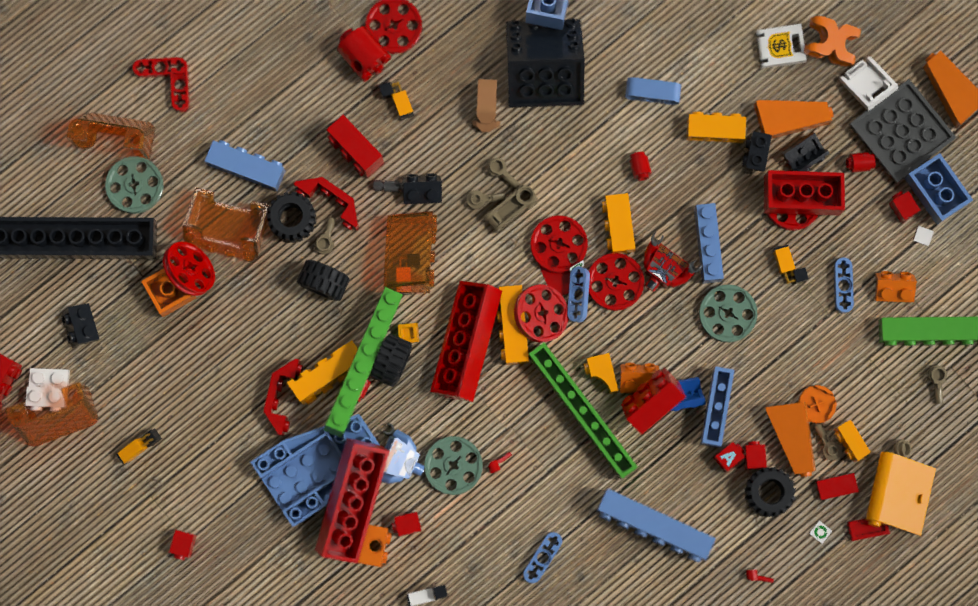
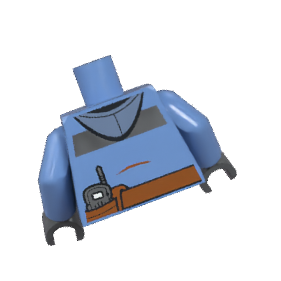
[381,423,425,484]

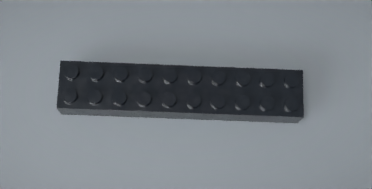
[0,217,157,259]

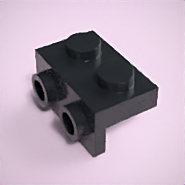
[742,131,772,174]
[782,132,830,171]
[402,173,442,204]
[61,303,99,348]

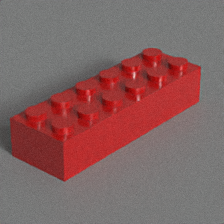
[430,281,502,402]
[315,438,390,564]

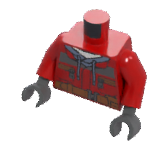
[643,232,702,292]

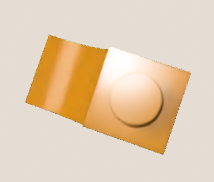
[583,353,618,394]

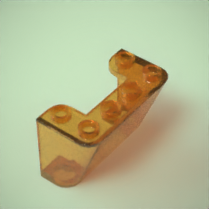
[66,113,155,159]
[182,188,270,262]
[384,211,437,293]
[5,382,98,447]

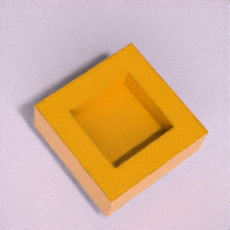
[398,323,419,343]

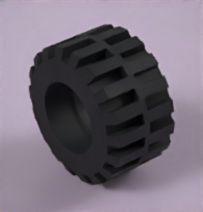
[267,192,316,243]
[297,260,350,301]
[371,334,412,387]
[744,467,796,517]

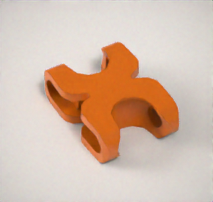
[804,16,861,67]

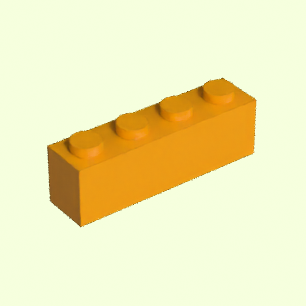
[497,285,529,365]

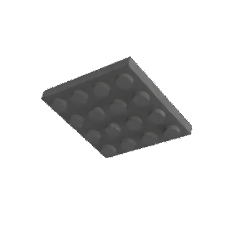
[849,79,957,184]

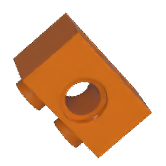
[358,525,392,567]

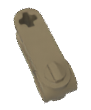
[484,184,538,234]

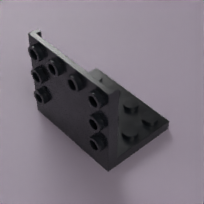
[506,18,585,108]

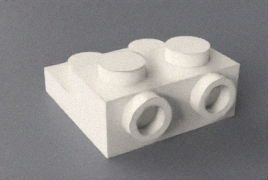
[25,368,70,412]

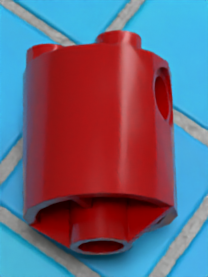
[336,26,392,82]

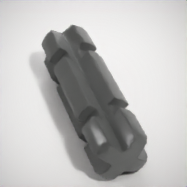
[373,180,403,193]

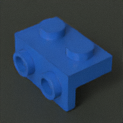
[670,377,706,411]

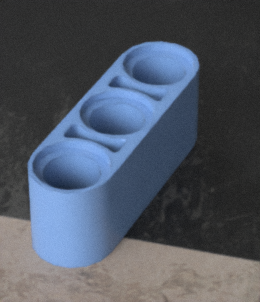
[625,77,681,105]

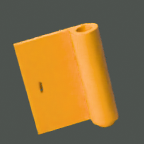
[865,452,936,536]

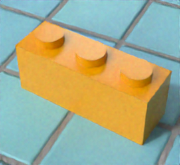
[687,112,746,143]
[602,193,636,254]

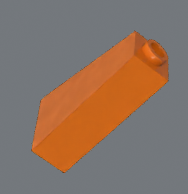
[923,50,978,128]
[754,100,833,139]
[766,402,816,477]

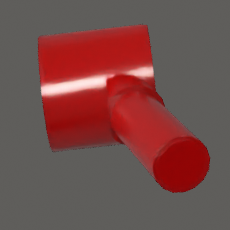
[488,452,512,473]
[746,570,774,583]

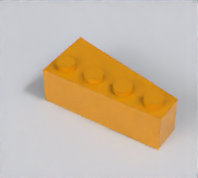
[287,340,358,405]

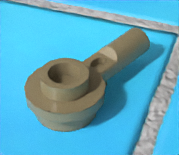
[487,158,520,189]
[467,190,505,209]
[315,217,336,254]
[928,365,947,404]
[814,424,842,460]
[894,439,911,458]

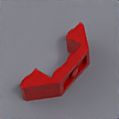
[294,177,359,231]
[264,359,303,437]

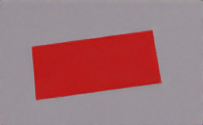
[535,231,581,296]

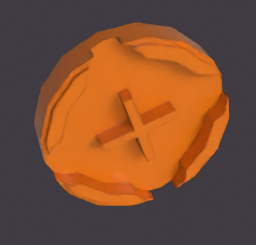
[798,385,837,424]

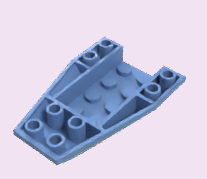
[250,414,380,527]

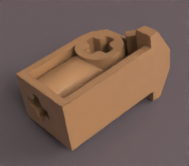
[472,79,500,132]

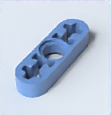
[834,257,854,314]
[567,266,590,323]
[524,532,562,583]

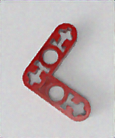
[132,57,190,113]

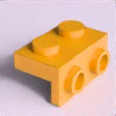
[834,420,870,462]

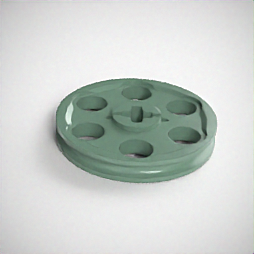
[105,156,164,214]
[699,285,757,343]
[424,436,483,495]

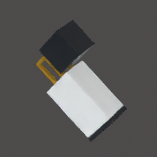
[406,584,448,606]

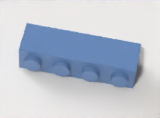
[205,140,285,192]
[694,203,724,284]
[700,366,734,448]

